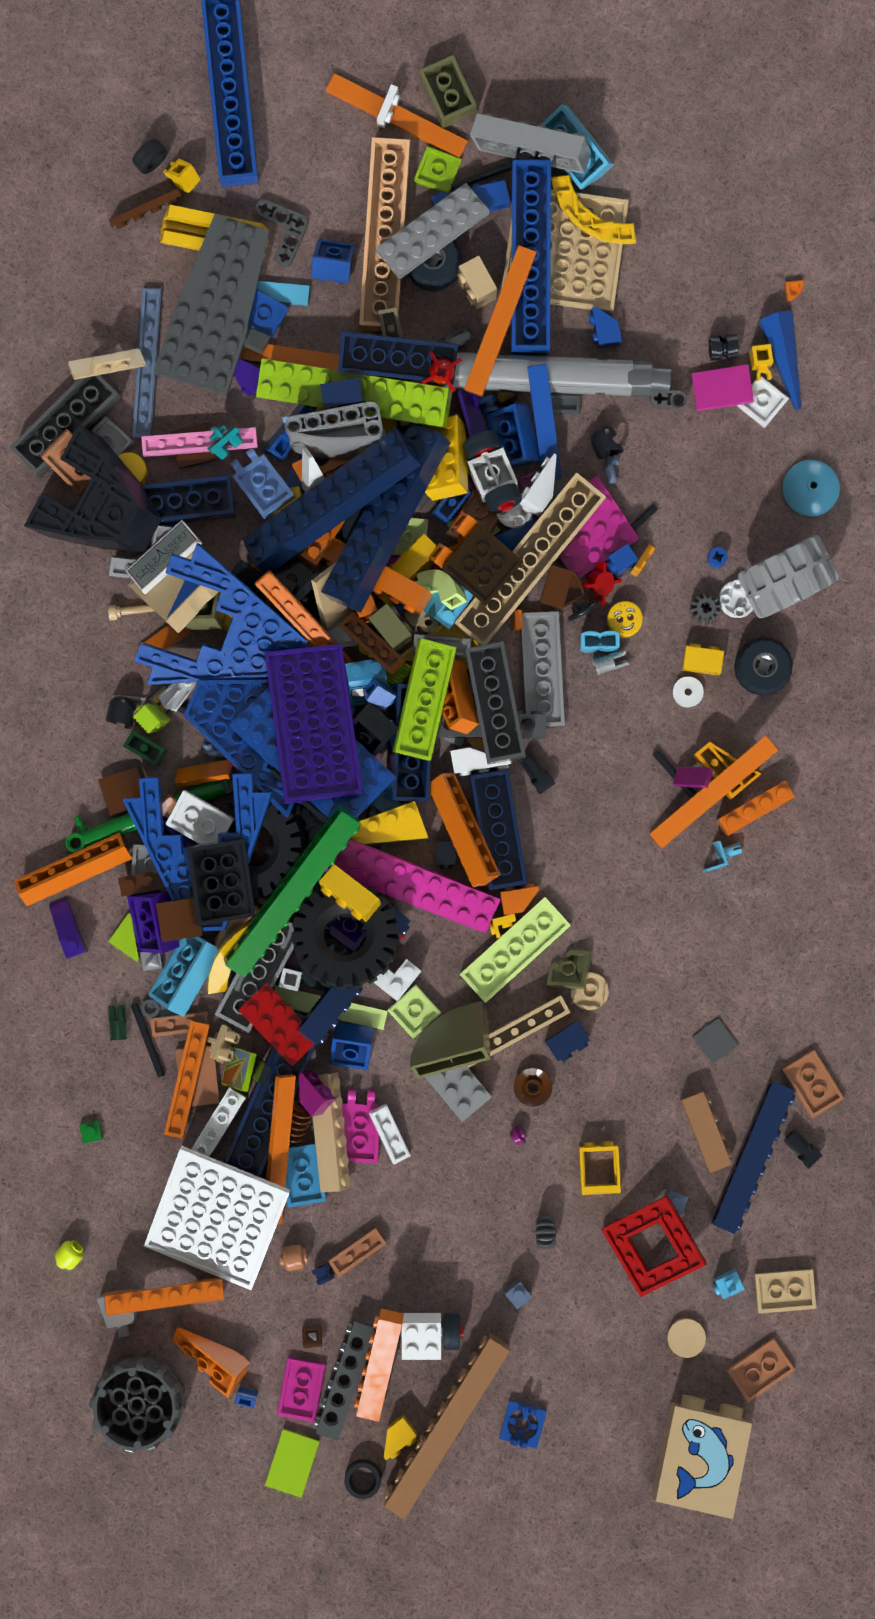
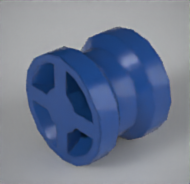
[707,547,728,568]

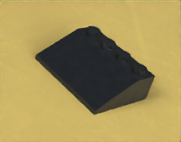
[183,839,256,926]

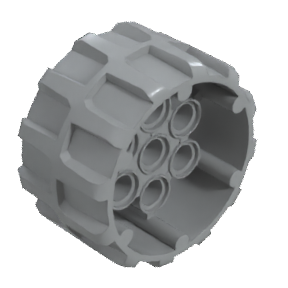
[738,535,839,618]

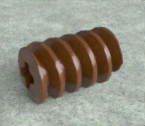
[290,1098,312,1143]

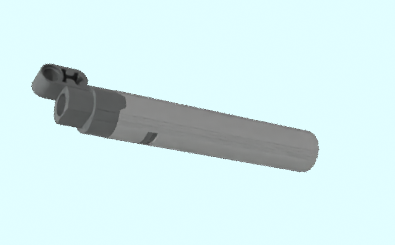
[443,352,687,409]

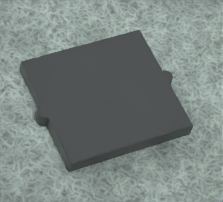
[693,1018,738,1064]

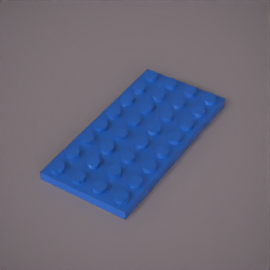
[230,687,396,819]

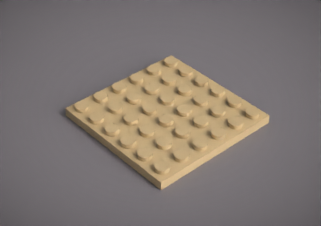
[501,189,629,313]

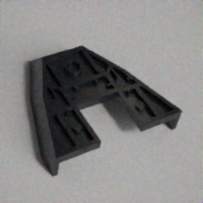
[24,425,162,552]

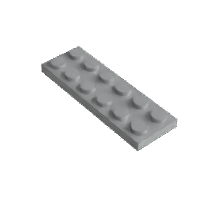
[376,183,490,280]
[521,611,565,728]

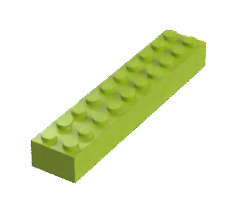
[256,359,452,428]

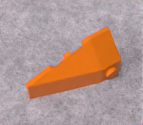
[173,1327,250,1398]

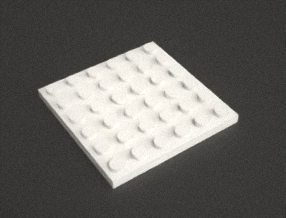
[144,1146,291,1290]

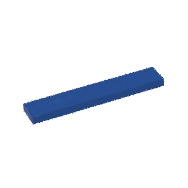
[527,364,562,480]

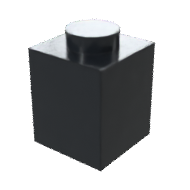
[435,841,456,869]

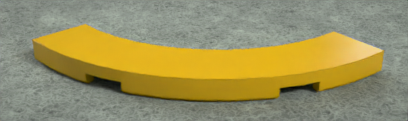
[551,175,636,244]
[207,923,281,994]

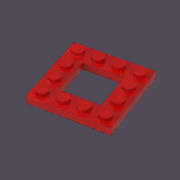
[601,1195,707,1297]

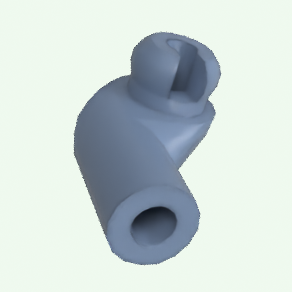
[605,455,619,484]
[202,740,225,759]

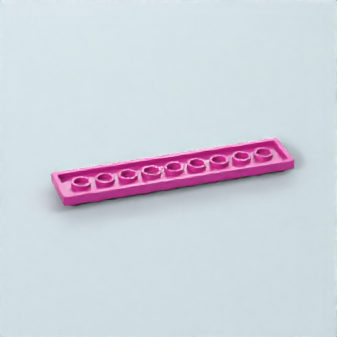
[325,839,501,933]

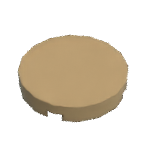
[570,972,609,1010]
[667,1318,706,1358]

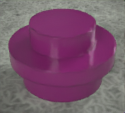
[510,1126,527,1145]

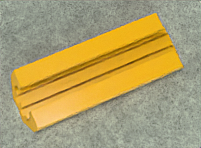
[159,205,268,257]

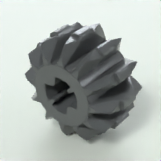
[689,592,722,625]
[536,1216,556,1249]

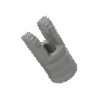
[592,649,629,675]

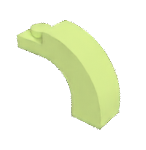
[415,569,467,610]

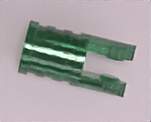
[108,1005,127,1041]

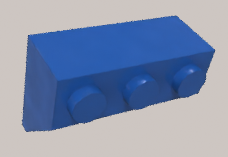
[486,403,540,468]

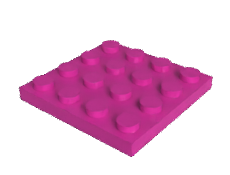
[534,475,639,579]

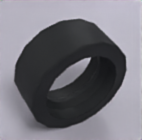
[344,1459,382,1499]

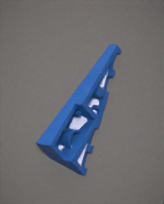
[758,310,801,411]

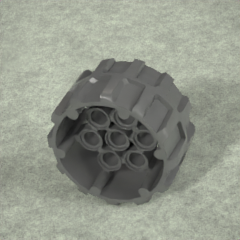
[89,1354,185,1454]

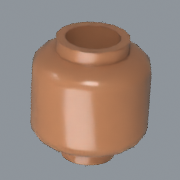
[279,1244,308,1271]

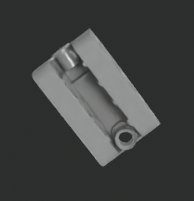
[285,402,385,460]

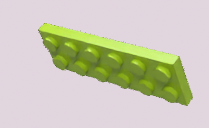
[393,638,456,761]

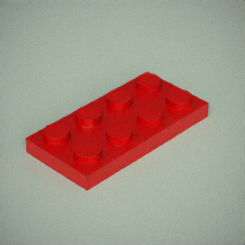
[239,983,314,1066]

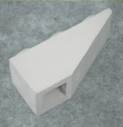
[520,454,556,517]
[450,747,513,776]

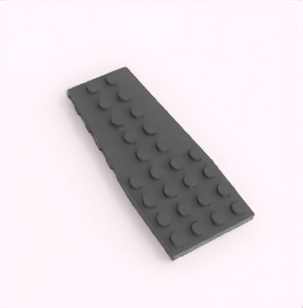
[154,214,270,397]

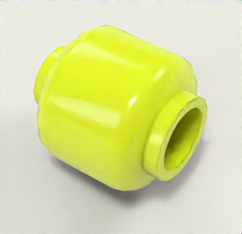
[54,1240,84,1270]

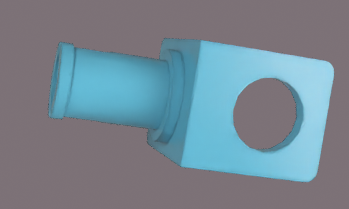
[703,840,742,873]

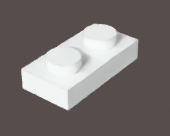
[377,84,400,128]

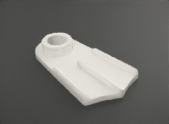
[158,682,197,711]

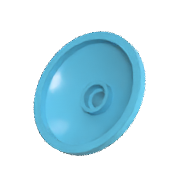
[782,460,840,517]

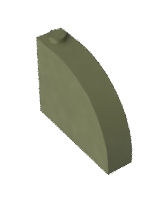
[410,1001,491,1079]

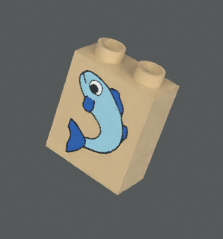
[651,1394,752,1519]

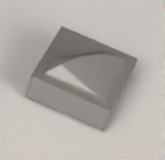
[140,952,163,971]

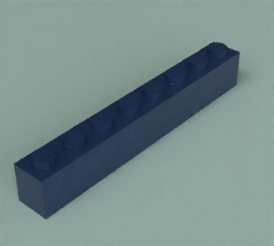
[295,906,410,1045]
[711,1080,796,1234]

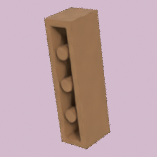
[680,1090,733,1173]

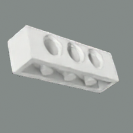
[191,1087,247,1157]

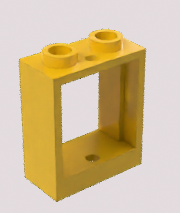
[578,1141,621,1195]

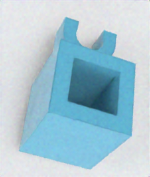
[712,1269,744,1299]

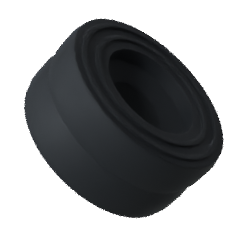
[132,139,168,174]

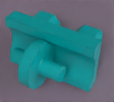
[207,425,243,460]

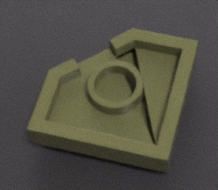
[547,950,591,990]

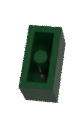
[123,730,168,767]

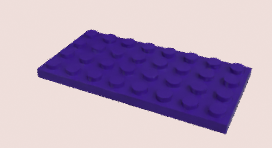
[264,644,363,804]

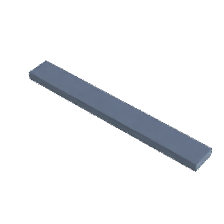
[132,288,162,439]

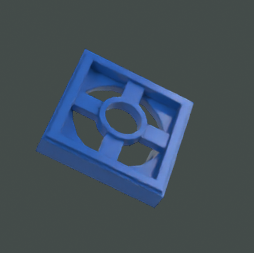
[499,1400,547,1449]

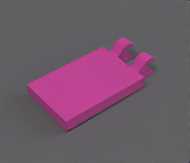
[342,1089,381,1163]

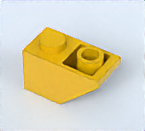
[384,1414,417,1460]

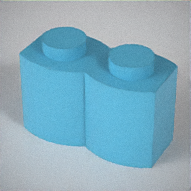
[579,631,620,653]

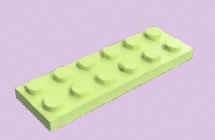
[460,897,571,1003]

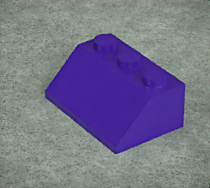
[127,891,180,954]

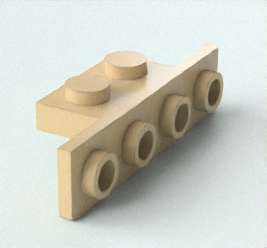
[68,348,146,380]

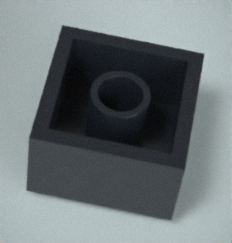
[353,703,399,757]

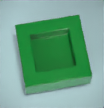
[79,1120,103,1144]

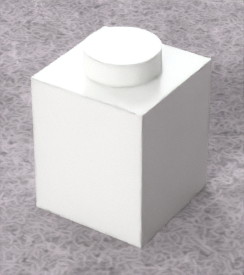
[279,968,302,991]

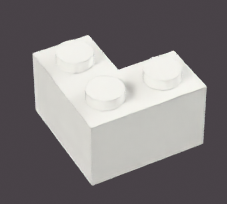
[374,959,422,1001]

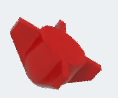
[422,351,462,392]
[582,561,622,606]

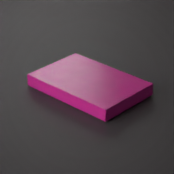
[691,364,754,411]
[277,1356,326,1422]

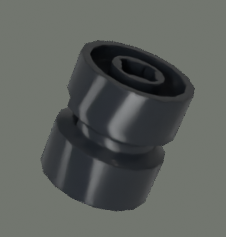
[709,334,739,361]

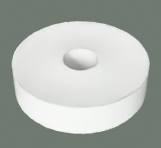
[672,677,704,708]

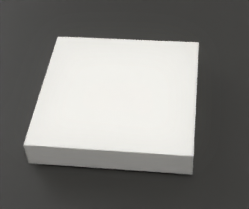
[736,375,789,428]

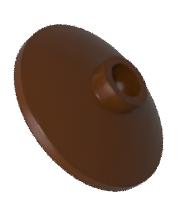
[514,1068,552,1107]

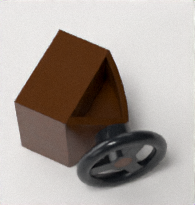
[539,565,602,621]

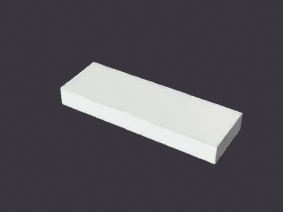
[368,1104,411,1165]

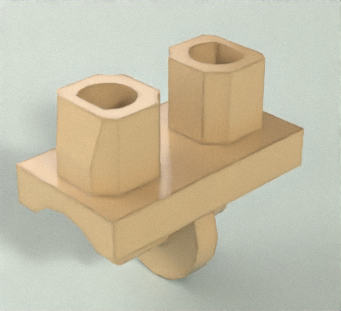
[207,1024,241,1064]

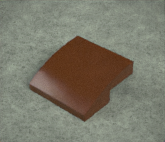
[98,767,140,816]
[156,898,203,942]

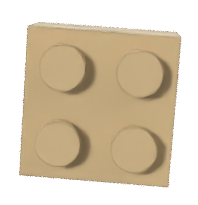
[457,256,497,310]

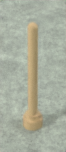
[108,605,155,621]

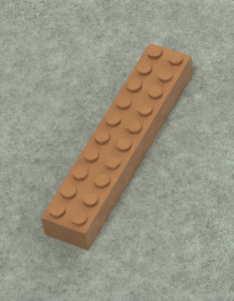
[383,1332,510,1519]

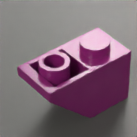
[299,1070,336,1117]

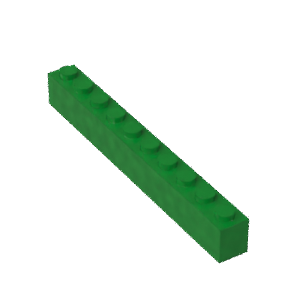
[223,805,361,978]

